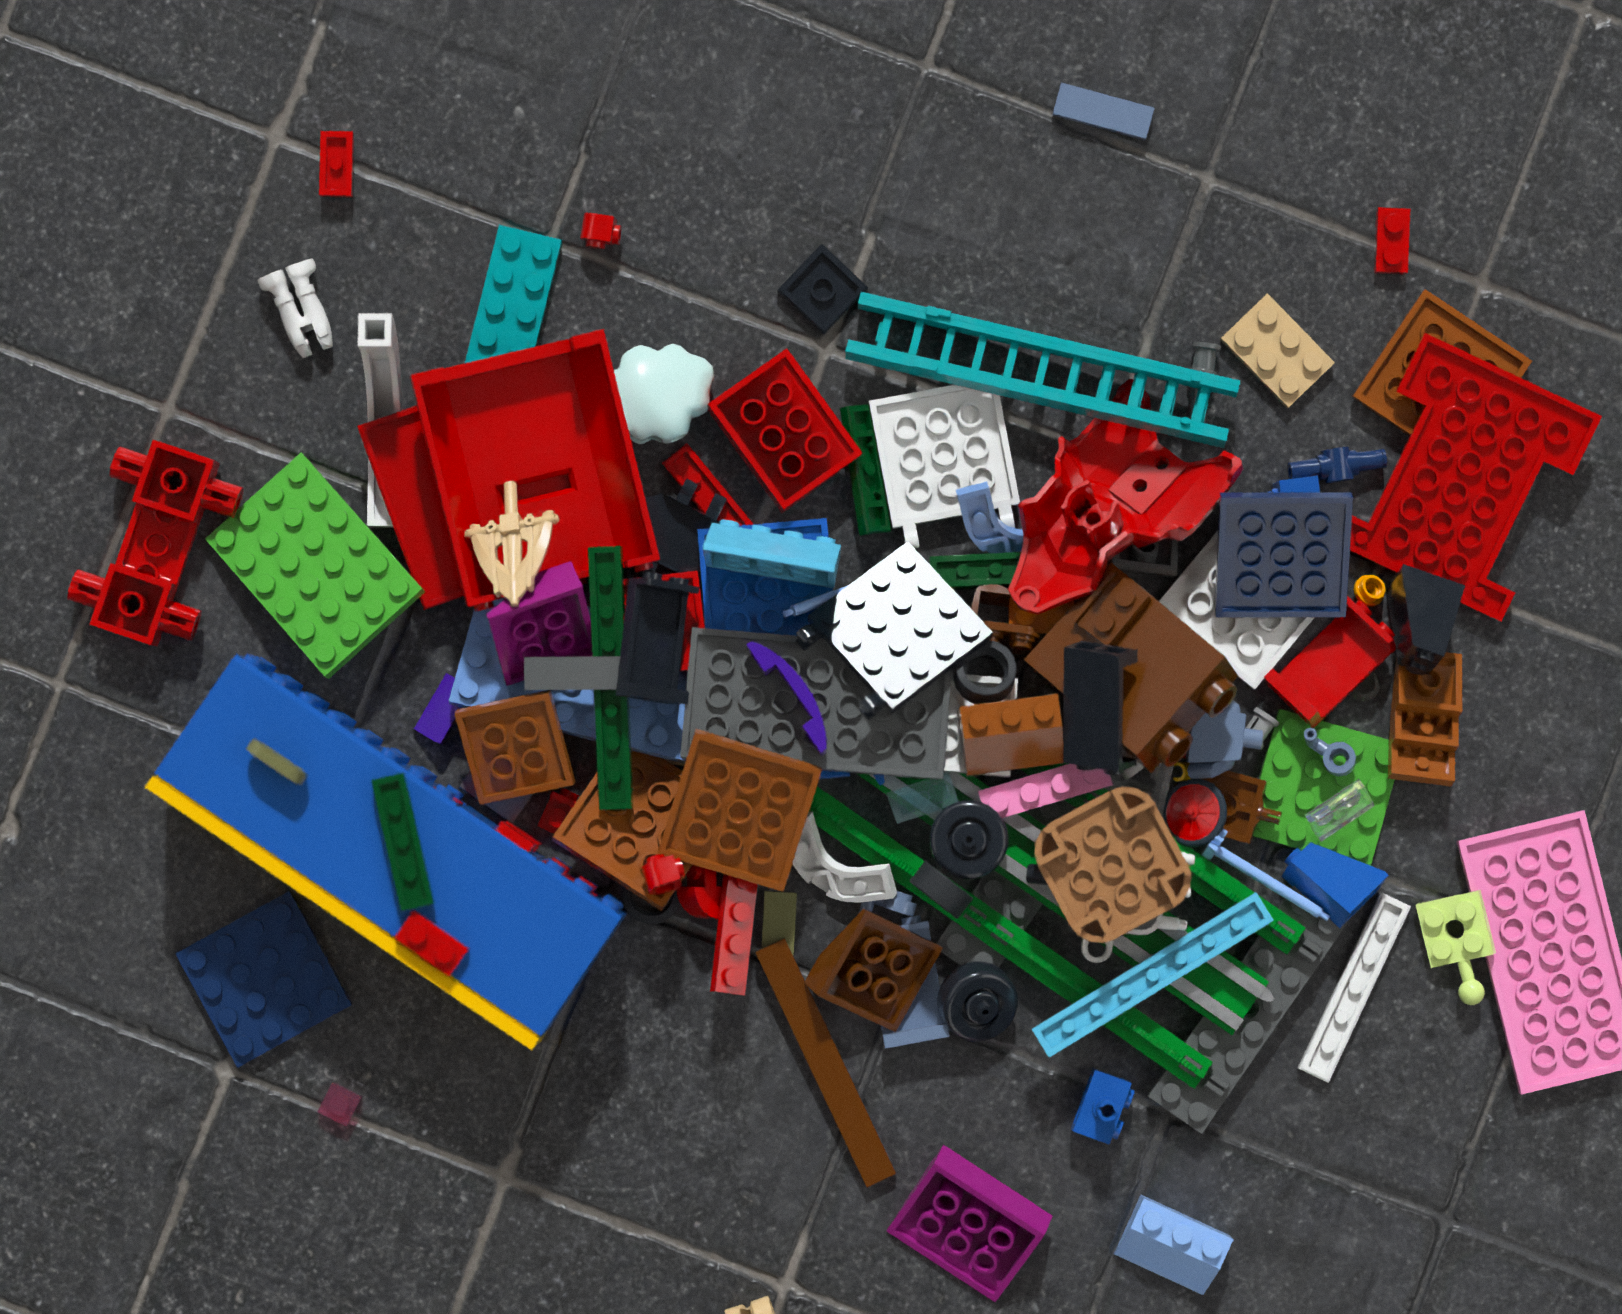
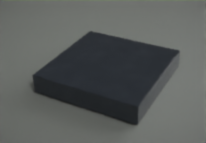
[777,244,868,335]

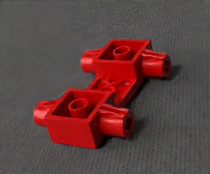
[67,440,244,647]

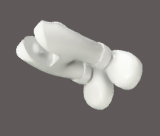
[257,258,333,358]

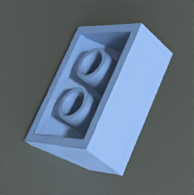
[1114,1195,1233,1295]

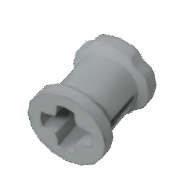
[1246,707,1280,750]

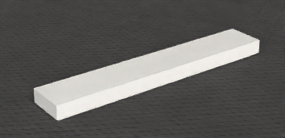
[1298,892,1411,1083]

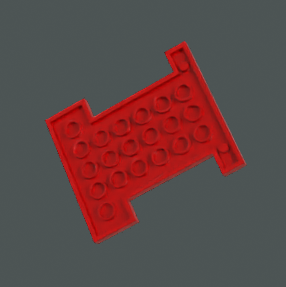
[1350,333,1602,622]

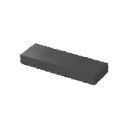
[524,656,620,690]

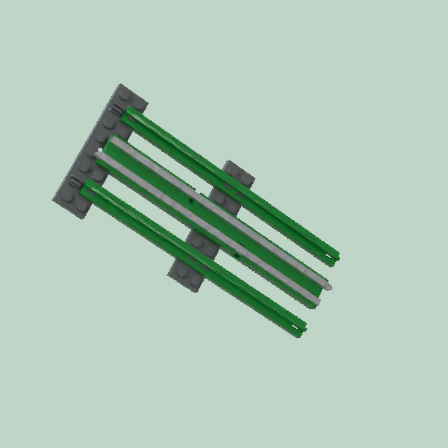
[809,763,1350,1134]

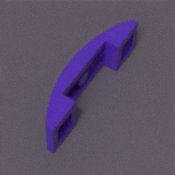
[746,641,827,757]

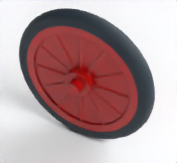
[1162,779,1227,847]

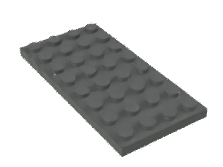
[680,627,952,780]

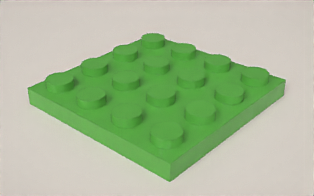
[1253,709,1395,866]

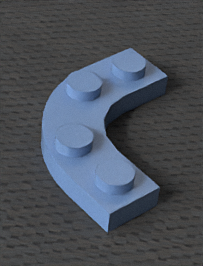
[956,482,1023,553]

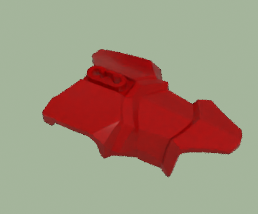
[1008,379,1243,615]

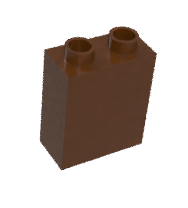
[1024,563,1238,773]

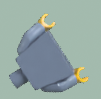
[1173,700,1263,781]

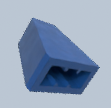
[1281,842,1389,928]

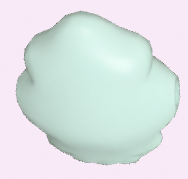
[614,344,715,444]

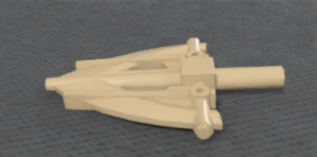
[464,481,559,607]

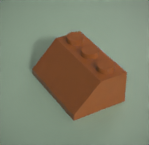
[957,694,1064,776]

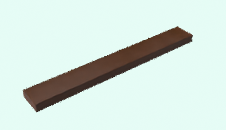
[755,938,896,1187]

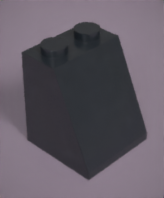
[1387,564,1465,675]

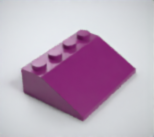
[887,1145,1053,1302]

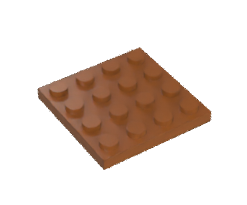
[1352,289,1532,436]
[657,729,822,892]
[552,750,693,911]

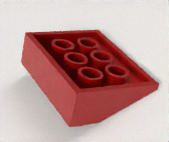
[707,348,863,513]

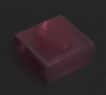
[318,1082,362,1126]

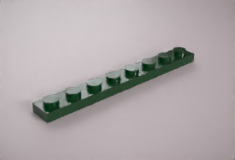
[588,546,634,810]

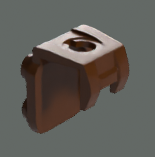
[971,584,1040,660]

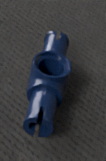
[1287,447,1387,483]

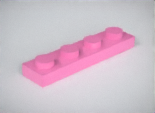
[978,764,1113,818]

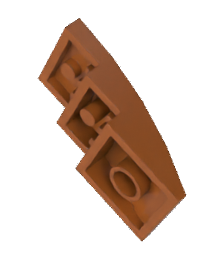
[1388,652,1462,787]

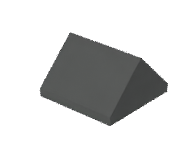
[1109,538,1178,578]

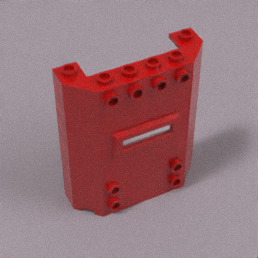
[409,329,660,612]

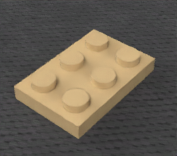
[1220,293,1335,408]

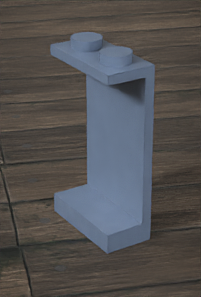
[881,915,950,1049]

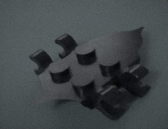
[637,479,727,579]

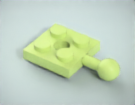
[1416,890,1496,1005]

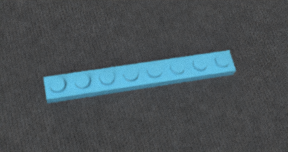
[1032,892,1274,1057]

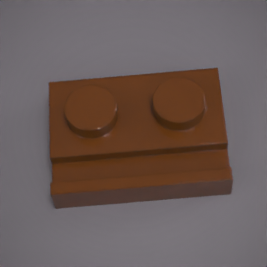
[1072,569,1152,646]

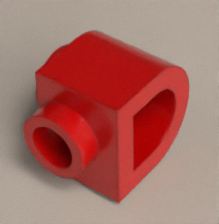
[580,213,622,250]
[641,854,685,895]

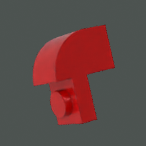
[677,865,722,919]

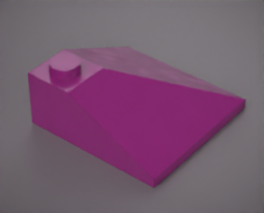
[486,561,593,686]

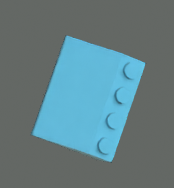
[703,520,841,588]

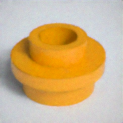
[1353,575,1386,607]

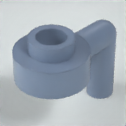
[1304,728,1356,777]
[858,891,917,916]

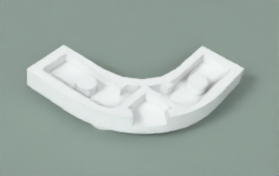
[793,812,897,903]

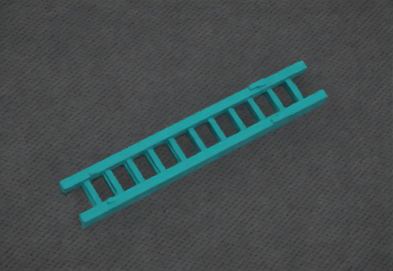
[845,292,1240,448]

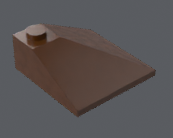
[804,909,943,1032]

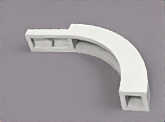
[358,313,403,528]

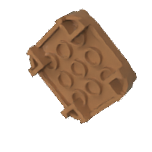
[1034,787,1191,943]

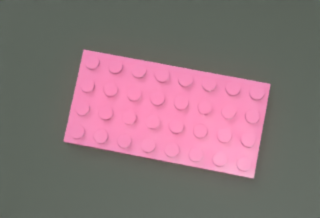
[1457,810,1622,1095]

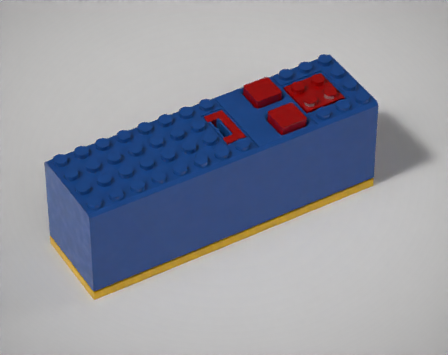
[145,653,628,1050]

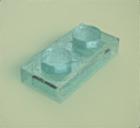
[887,772,959,824]

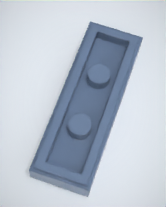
[1052,83,1154,140]

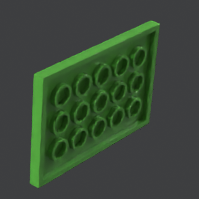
[205,453,425,679]

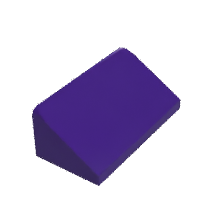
[414,673,461,745]

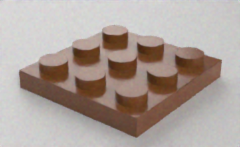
[454,690,575,805]

